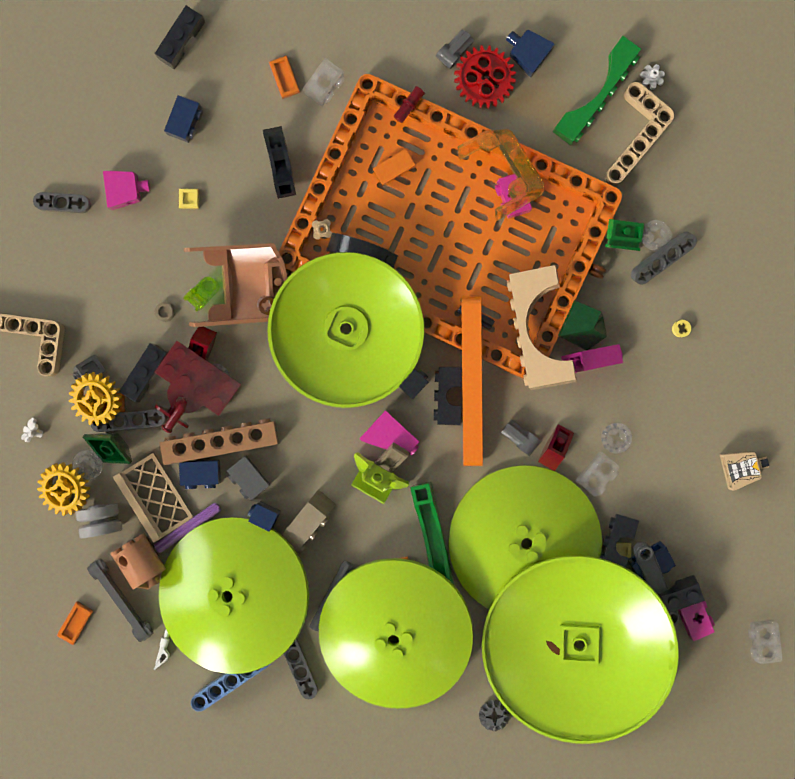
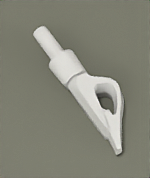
[154,630,170,670]

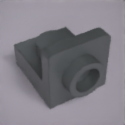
[73,355,105,380]

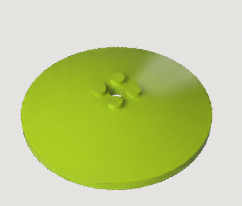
[267,252,424,408]
[449,465,602,609]
[159,517,309,674]
[319,558,473,709]

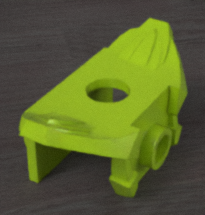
[351,452,409,504]

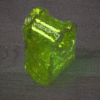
[183,277,220,312]

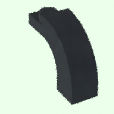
[263,126,296,199]
[326,233,398,268]

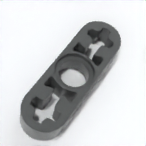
[33,192,91,213]

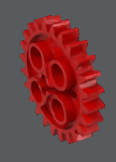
[454,45,516,109]

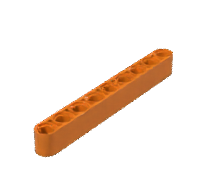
[461,296,483,466]

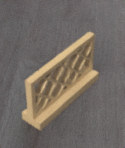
[113,453,193,543]

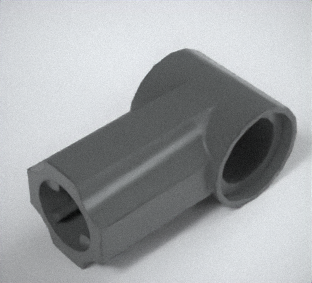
[436,29,474,69]
[501,420,541,457]

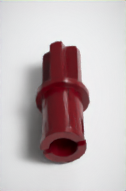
[394,86,425,123]

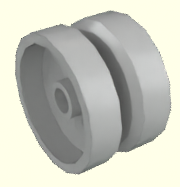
[75,503,123,538]

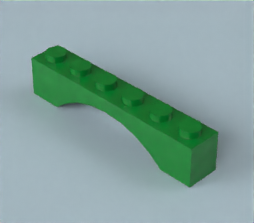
[552,36,641,146]
[410,481,455,586]

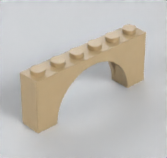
[507,265,577,390]

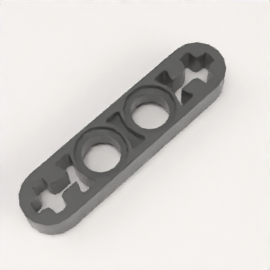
[631,231,697,285]
[91,410,167,432]
[284,639,318,699]

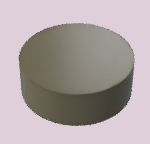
[155,302,175,322]

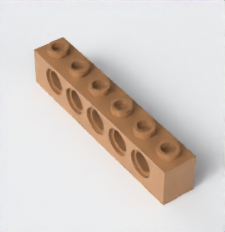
[159,418,279,465]

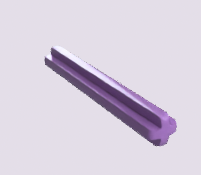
[154,503,221,553]

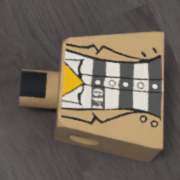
[720,452,769,491]

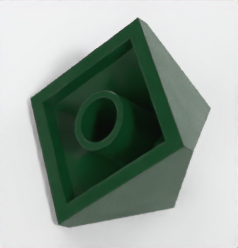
[558,301,607,350]
[83,433,132,464]

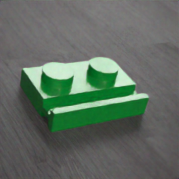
[605,219,644,251]

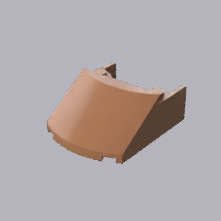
[184,243,287,327]

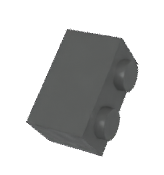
[227,455,271,500]

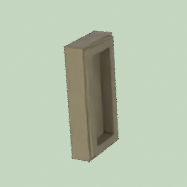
[374,442,409,473]

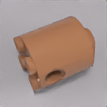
[110,533,166,590]

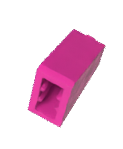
[561,344,623,373]
[359,410,419,455]

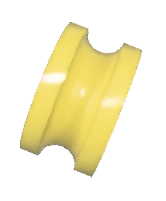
[672,320,691,337]

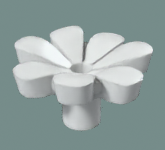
[640,64,665,90]
[21,417,43,442]

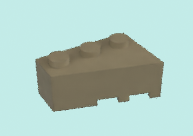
[282,490,336,554]

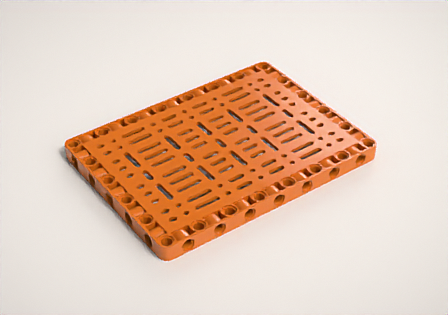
[279,74,622,379]

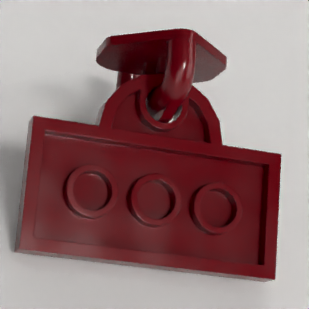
[154,340,241,433]

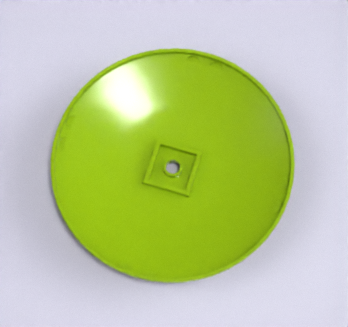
[482,555,679,744]

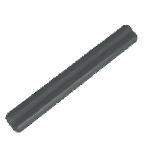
[309,561,353,631]

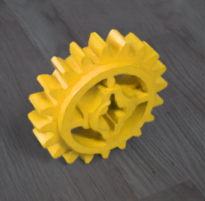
[69,372,122,426]
[37,462,90,516]

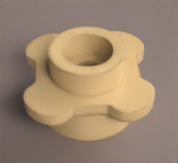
[312,219,332,239]

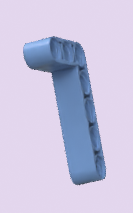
[191,664,270,711]

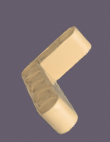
[605,82,674,186]
[0,314,65,376]

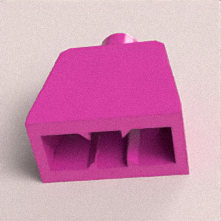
[103,171,150,210]

